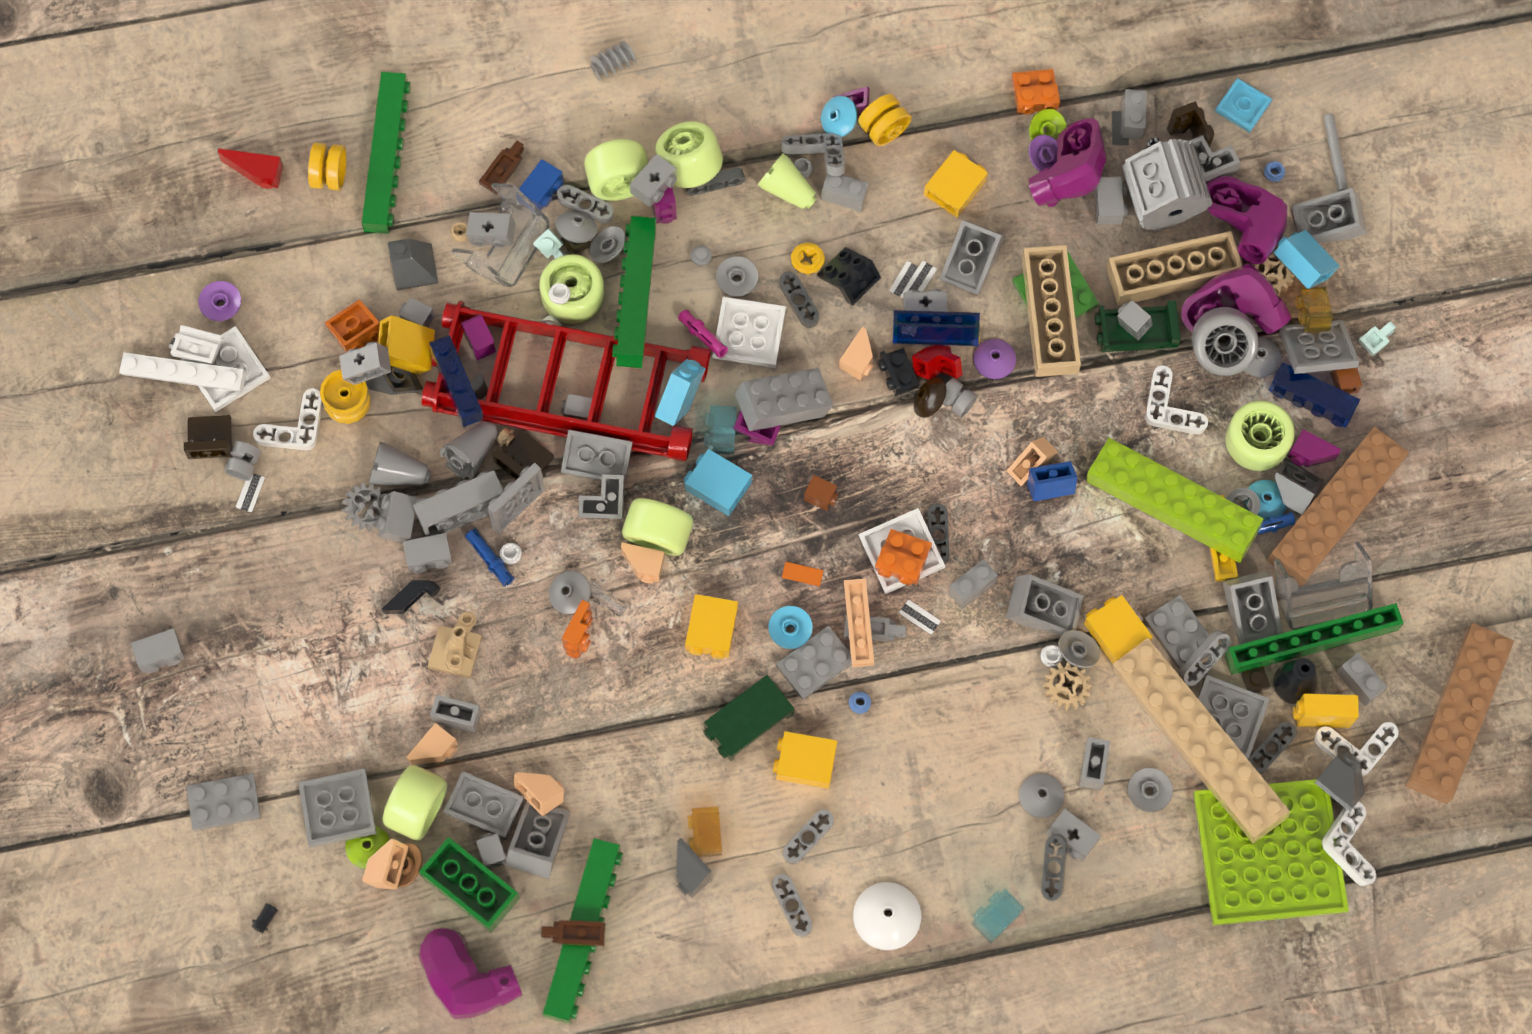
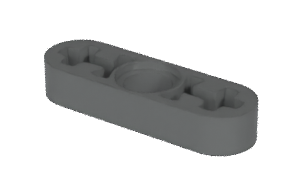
[685,168,746,196]
[780,272,819,328]
[928,504,949,565]
[1248,722,1297,774]
[1041,834,1067,901]

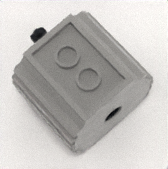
[1122,137,1212,231]

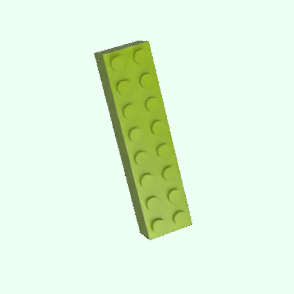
[1087,438,1263,563]

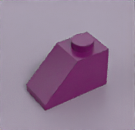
[1288,429,1342,467]

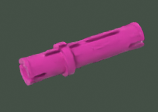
[678,309,728,358]

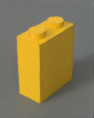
[924,150,988,218]
[378,315,435,375]
[685,594,738,659]
[1084,595,1153,664]
[1293,694,1359,728]
[773,731,837,789]

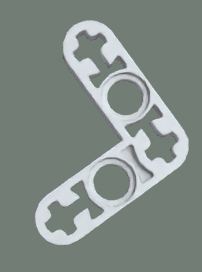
[1145,366,1208,434]
[253,388,323,450]
[1314,722,1399,777]
[1322,802,1376,886]

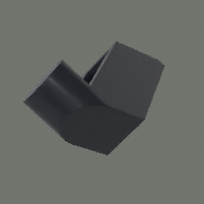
[382,580,441,614]

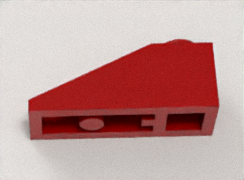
[217,148,283,189]

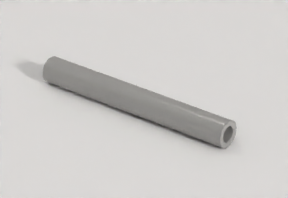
[1324,114,1348,192]

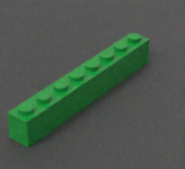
[361,72,411,234]
[612,216,656,368]
[1225,603,1404,675]
[543,838,623,1024]

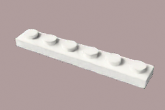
[119,353,247,392]

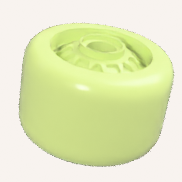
[655,121,723,188]
[584,139,649,201]
[539,254,605,324]
[1225,401,1295,471]
[622,498,693,556]
[383,765,447,840]

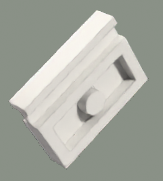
[170,325,223,365]

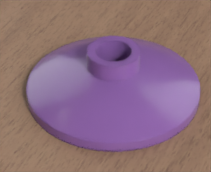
[1029,135,1058,172]
[198,281,241,321]
[973,339,1016,379]

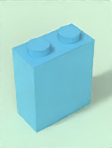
[1274,230,1340,289]
[655,359,706,426]
[684,449,752,517]

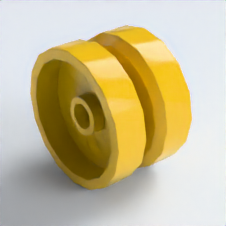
[858,93,912,146]
[308,142,347,191]
[320,369,371,424]

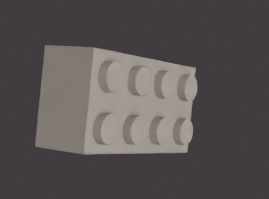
[735,368,834,431]
[413,470,504,537]

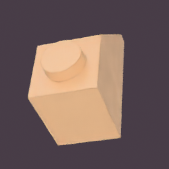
[839,327,874,381]
[1007,437,1058,486]
[621,543,665,584]
[406,723,458,765]
[514,772,564,816]
[362,839,409,890]

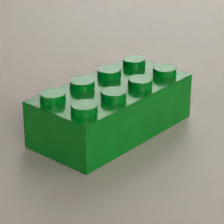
[419,837,520,933]

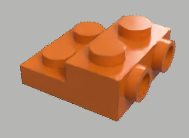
[1012,69,1060,115]
[325,299,380,353]
[875,529,932,585]
[562,600,593,659]

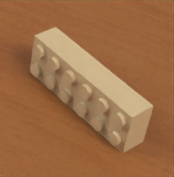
[1106,231,1242,306]
[1022,245,1081,377]

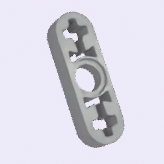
[557,185,614,224]
[1179,630,1231,686]
[783,810,834,864]
[772,874,812,937]

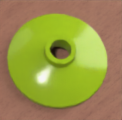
[1029,109,1067,141]
[345,825,390,869]

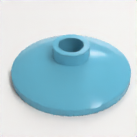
[821,96,857,137]
[1244,480,1287,520]
[768,606,813,649]

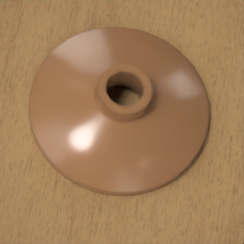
[398,843,423,887]

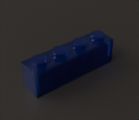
[893,310,980,346]
[429,335,483,427]
[1268,362,1361,428]

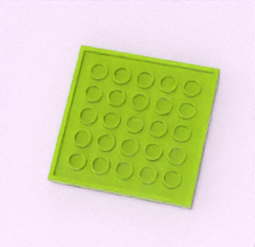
[1193,779,1349,926]

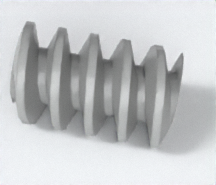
[590,41,636,81]

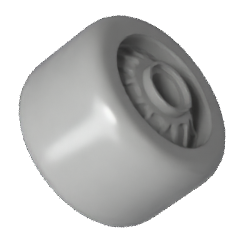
[1191,307,1259,376]

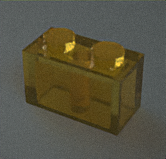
[1295,287,1333,332]
[687,806,722,857]

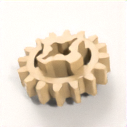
[1251,250,1295,296]
[1043,662,1092,711]

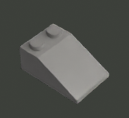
[1292,187,1367,243]
[940,220,1005,295]
[1223,571,1283,645]
[1006,574,1084,635]
[505,801,570,879]

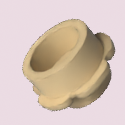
[450,222,468,242]
[496,427,515,447]

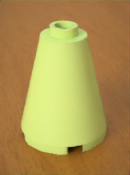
[758,154,817,209]

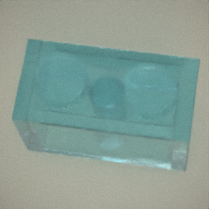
[704,405,736,454]
[972,889,1025,943]

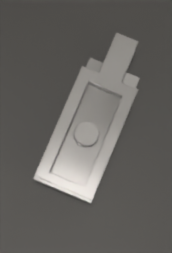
[844,615,906,642]

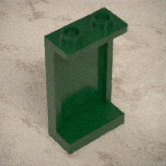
[1094,300,1181,352]
[703,675,795,761]

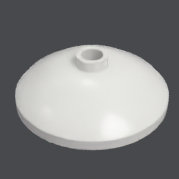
[853,882,921,950]

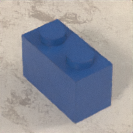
[518,159,564,212]
[1027,461,1077,501]

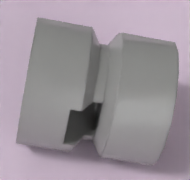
[943,378,978,418]
[224,441,261,481]

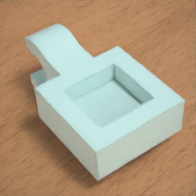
[533,228,566,259]
[1358,321,1396,357]

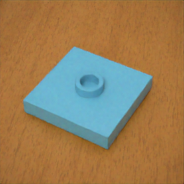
[1215,78,1273,133]

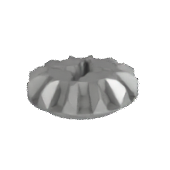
[1226,488,1260,515]

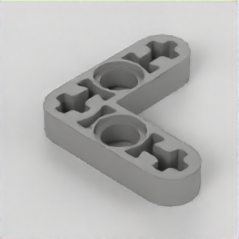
[781,133,845,176]

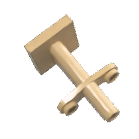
[427,611,483,679]

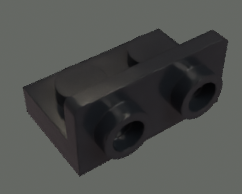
[877,348,919,396]

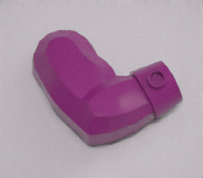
[1029,118,1107,207]
[1207,176,1288,264]
[1182,264,1292,334]
[419,928,522,1019]

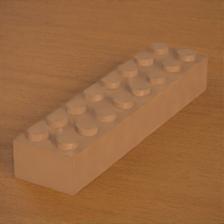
[1267,427,1409,587]
[1405,623,1514,804]

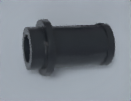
[251,903,278,934]

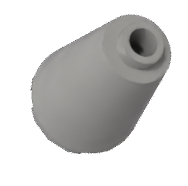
[440,421,498,480]
[369,442,431,486]

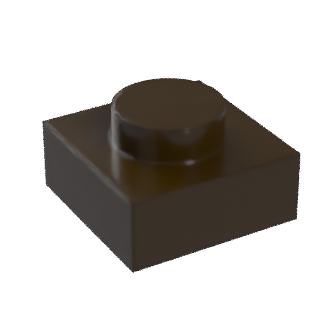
[561,237,591,255]
[1242,666,1271,693]

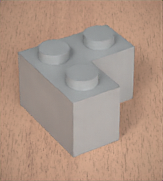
[1189,135,1241,184]
[578,474,625,519]

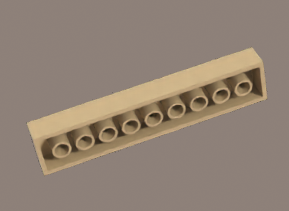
[1113,638,1290,844]

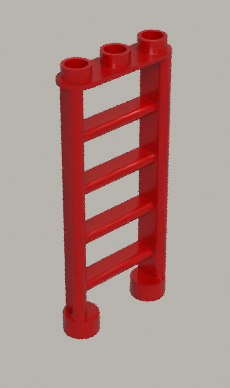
[421,301,711,462]

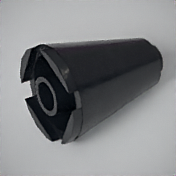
[1273,658,1318,704]

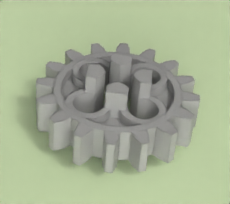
[342,483,387,531]

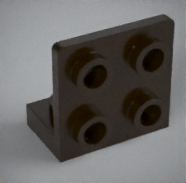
[1167,101,1214,147]
[184,415,232,459]
[492,431,554,480]

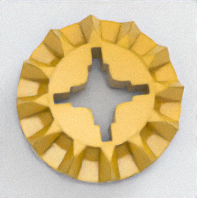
[791,243,825,275]

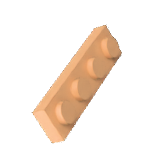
[844,579,874,667]

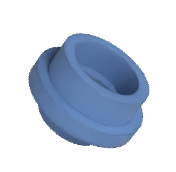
[1264,161,1285,182]
[849,692,871,714]

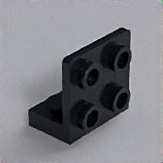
[817,247,881,306]

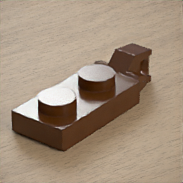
[479,140,525,195]
[541,920,605,947]

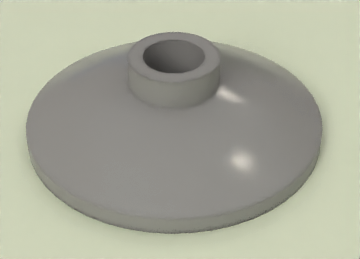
[555,211,597,243]
[589,226,626,263]
[716,256,758,296]
[1244,337,1281,378]
[549,571,591,614]
[1058,630,1100,668]
[1128,768,1173,812]
[1019,773,1064,818]

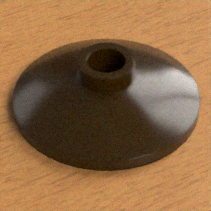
[913,378,946,418]

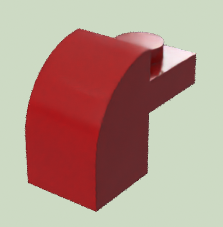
[912,345,963,380]

